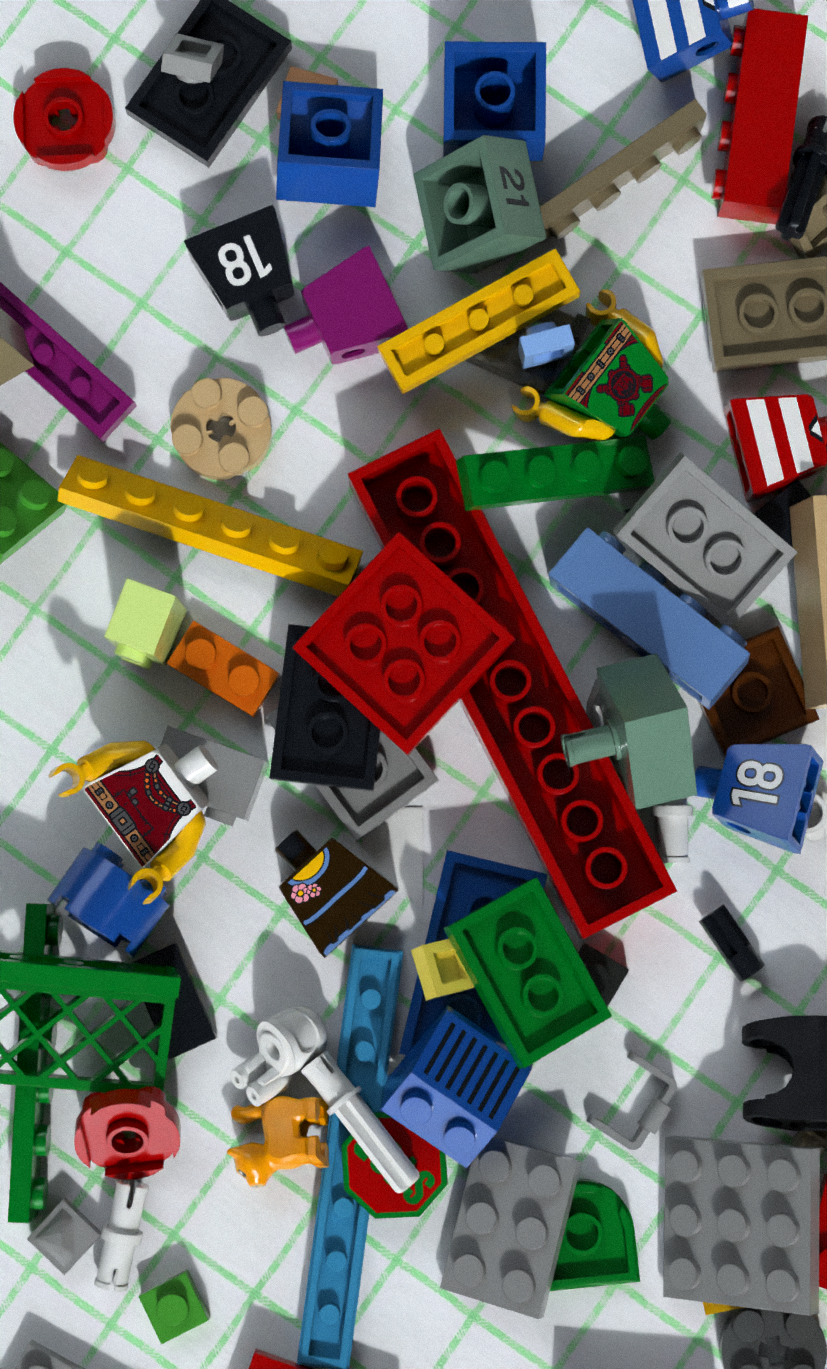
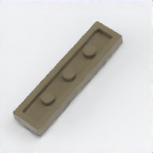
[540,99,707,243]

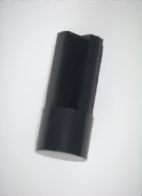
[699,904,765,982]

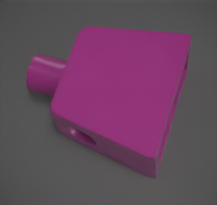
[283,246,408,364]

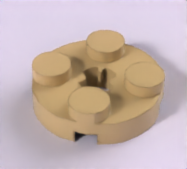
[170,378,273,481]

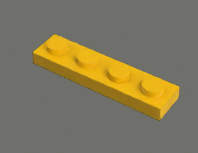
[377,248,581,395]

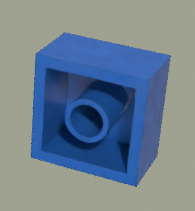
[443,41,546,161]

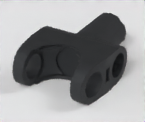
[742,1015,827,1131]

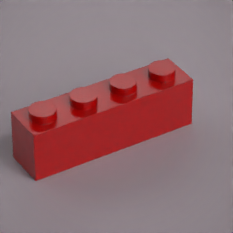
[711,8,808,225]

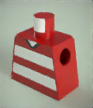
[723,394,827,503]

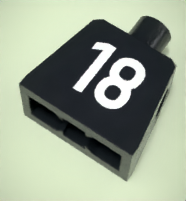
[184,205,295,336]

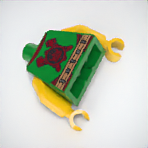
[511,289,672,441]

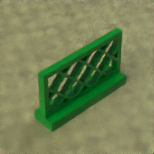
[0,950,181,1093]

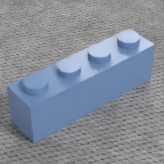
[548,527,750,710]

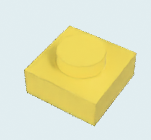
[411,939,474,1001]

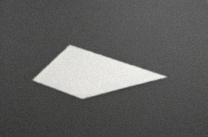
[362,807,423,909]

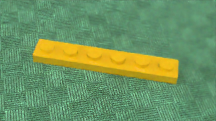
[58,455,363,596]

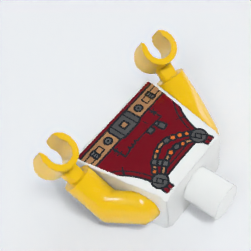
[49,740,218,904]

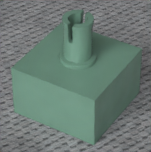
[560,654,697,810]

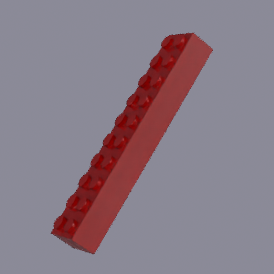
[347,428,677,939]

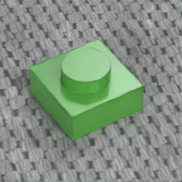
[138,1269,210,1345]

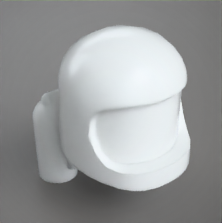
[230,1006,327,1107]

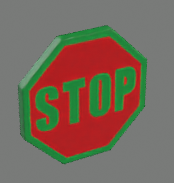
[342,1112,448,1219]

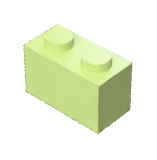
[104,578,188,670]

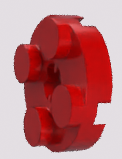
[13,68,116,171]
[74,1086,181,1180]

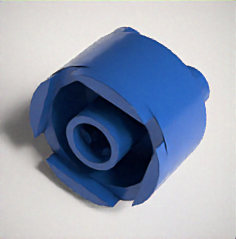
[47,842,169,958]

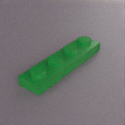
[456,436,655,511]

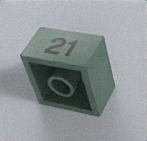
[413,135,547,274]

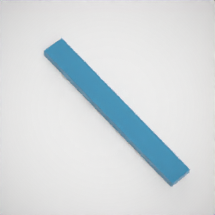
[297,944,404,1369]

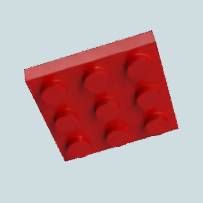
[292,532,516,755]

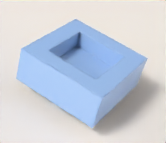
[518,322,575,369]

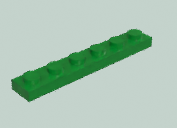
[8,903,63,1223]

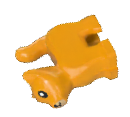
[227,1096,329,1188]

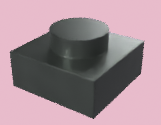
[578,943,629,1007]

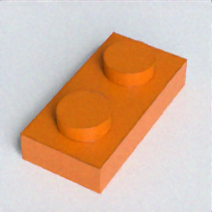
[166,620,281,718]

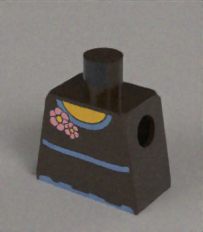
[275,830,398,958]

